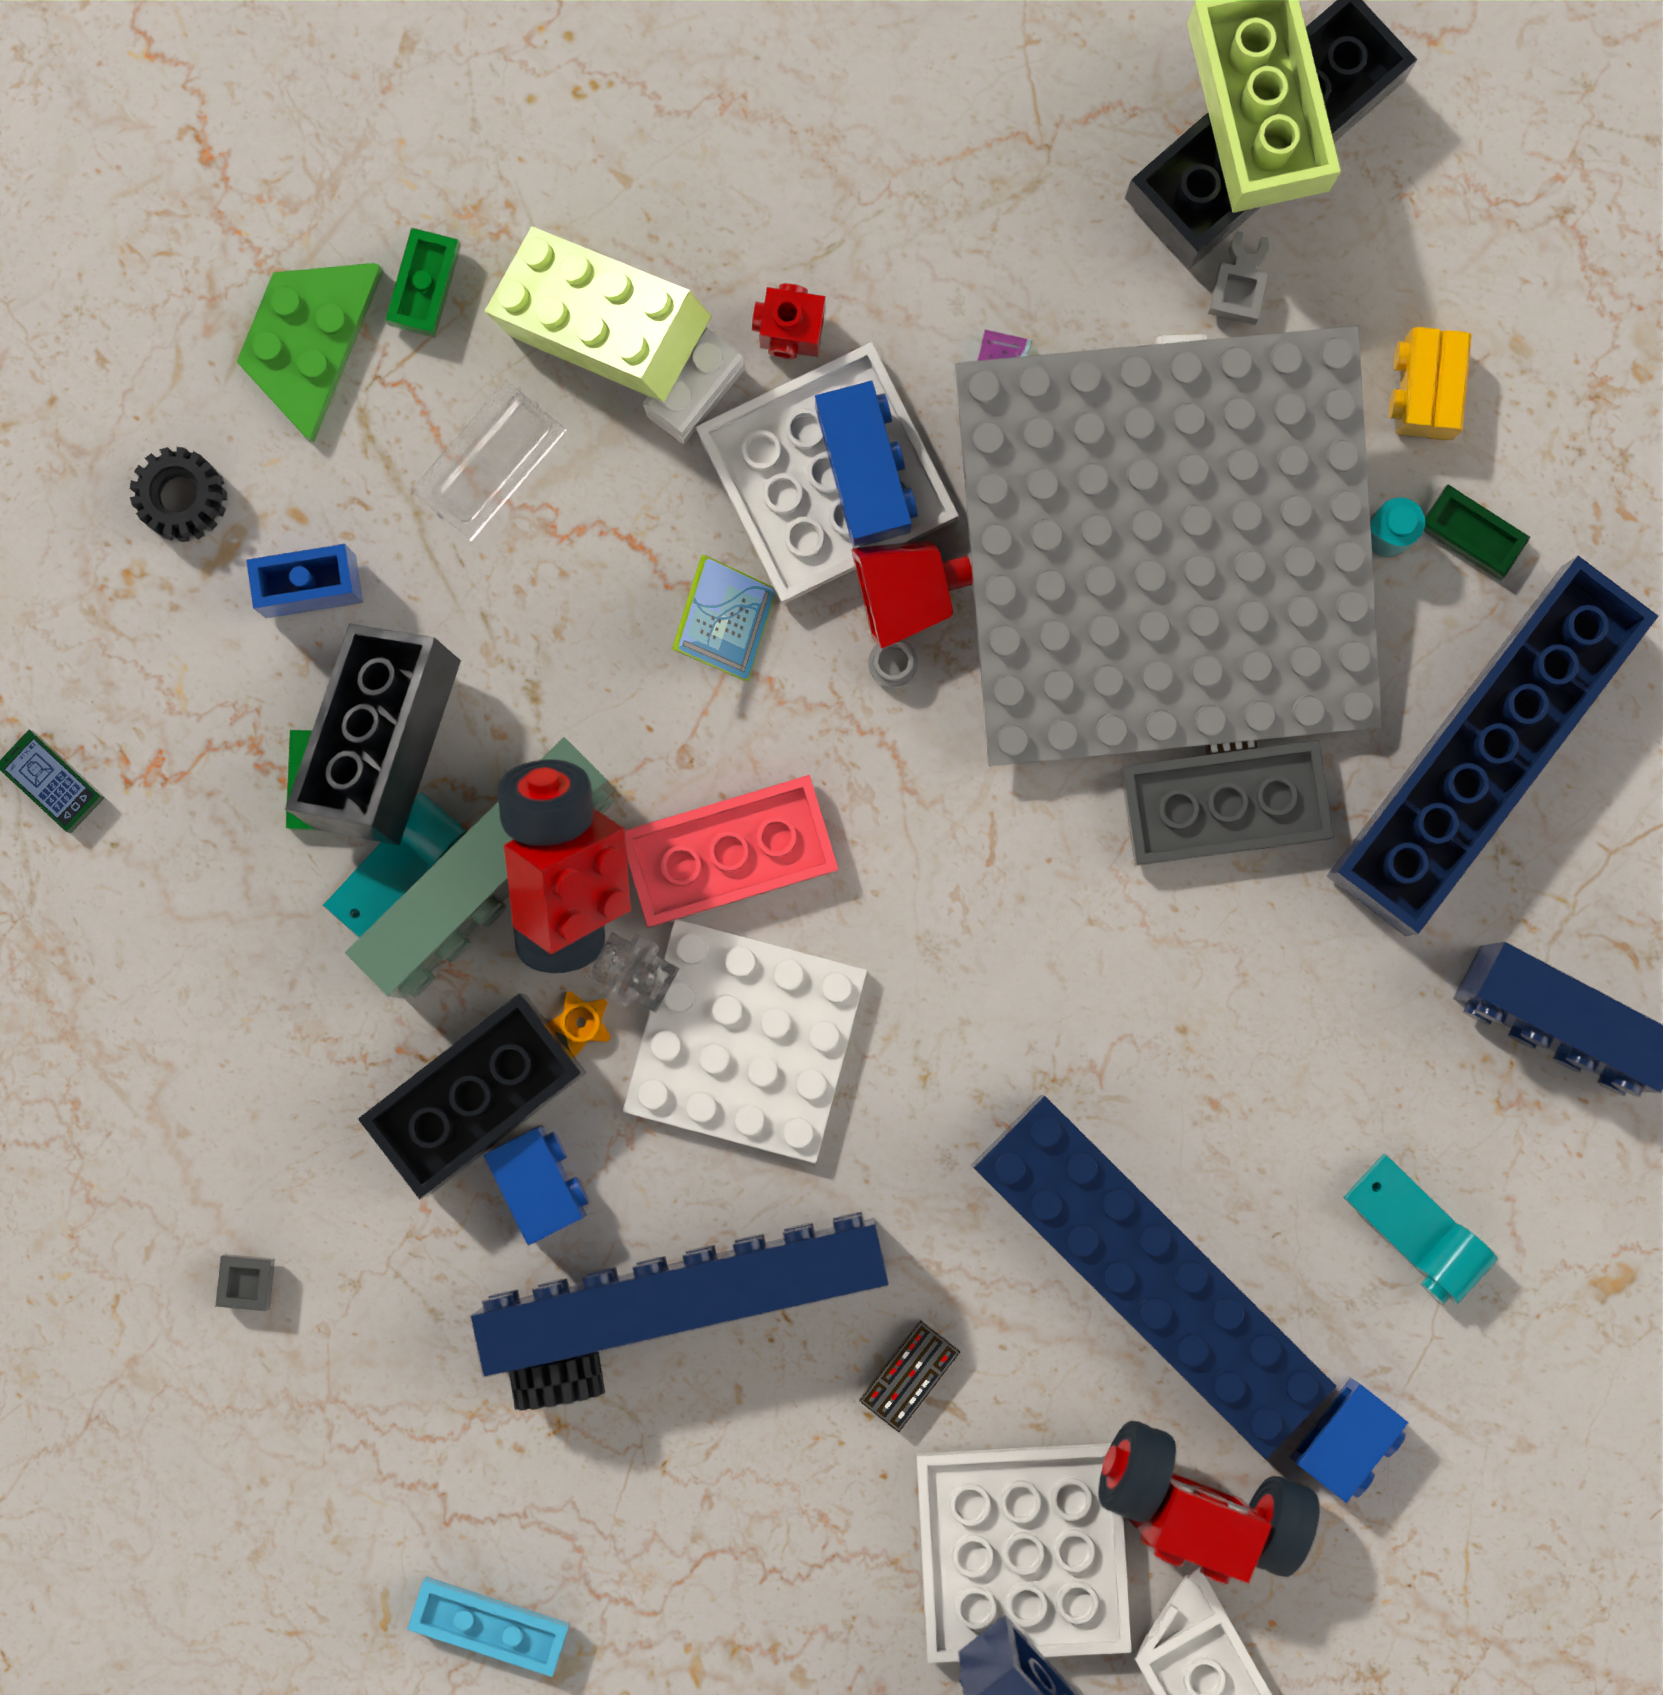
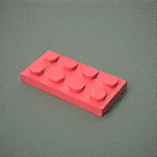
[624,775,839,928]

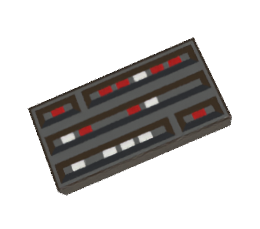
[859,1319,960,1432]

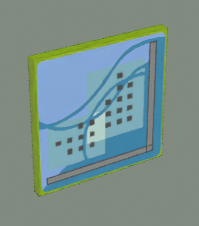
[671,555,776,681]

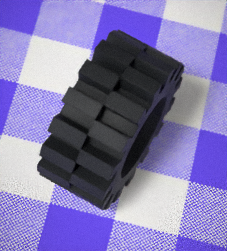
[129,447,227,542]
[509,1351,605,1411]

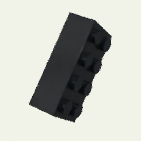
[285,623,461,846]
[358,993,587,1200]

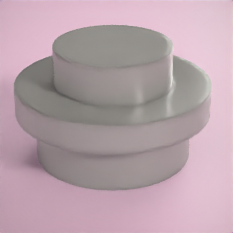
[868,640,918,688]

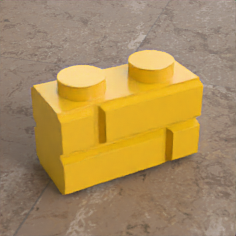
[1388,327,1472,441]

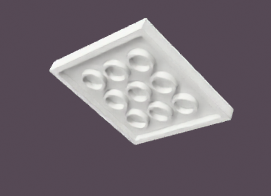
[695,342,959,605]
[623,919,867,1164]
[916,1443,1131,1663]

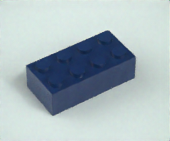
[1454,942,1663,1097]

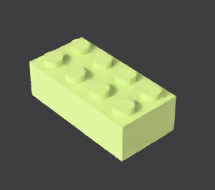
[1187,0,1341,213]
[484,226,712,402]

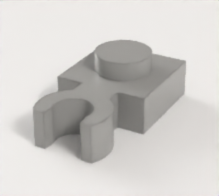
[1208,231,1269,325]

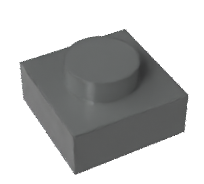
[215,1254,275,1311]

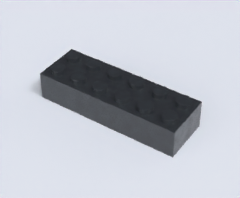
[1125,0,1418,269]

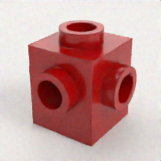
[751,283,826,359]

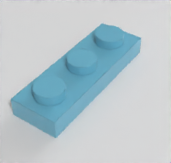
[407,1576,570,1677]

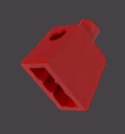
[851,541,973,648]

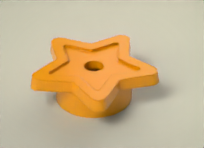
[548,991,611,1056]

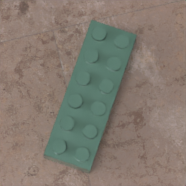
[345,737,615,999]

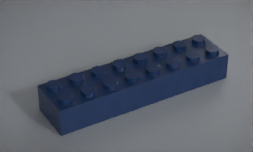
[1327,555,1659,937]
[971,1095,1337,1460]
[470,1212,889,1377]

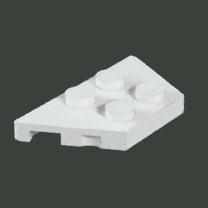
[1133,1564,1272,1695]

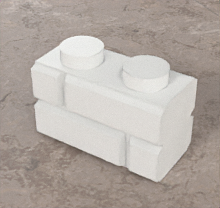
[643,327,745,445]

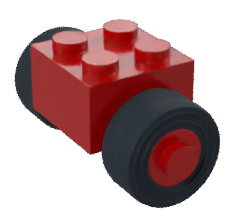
[497,760,631,973]
[1098,1421,1320,1584]

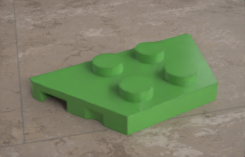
[236,263,383,442]

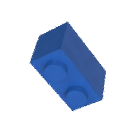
[246,544,363,618]
[483,1126,590,1246]
[1289,1378,1409,1503]

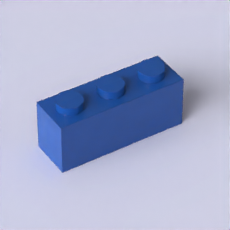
[815,380,918,548]

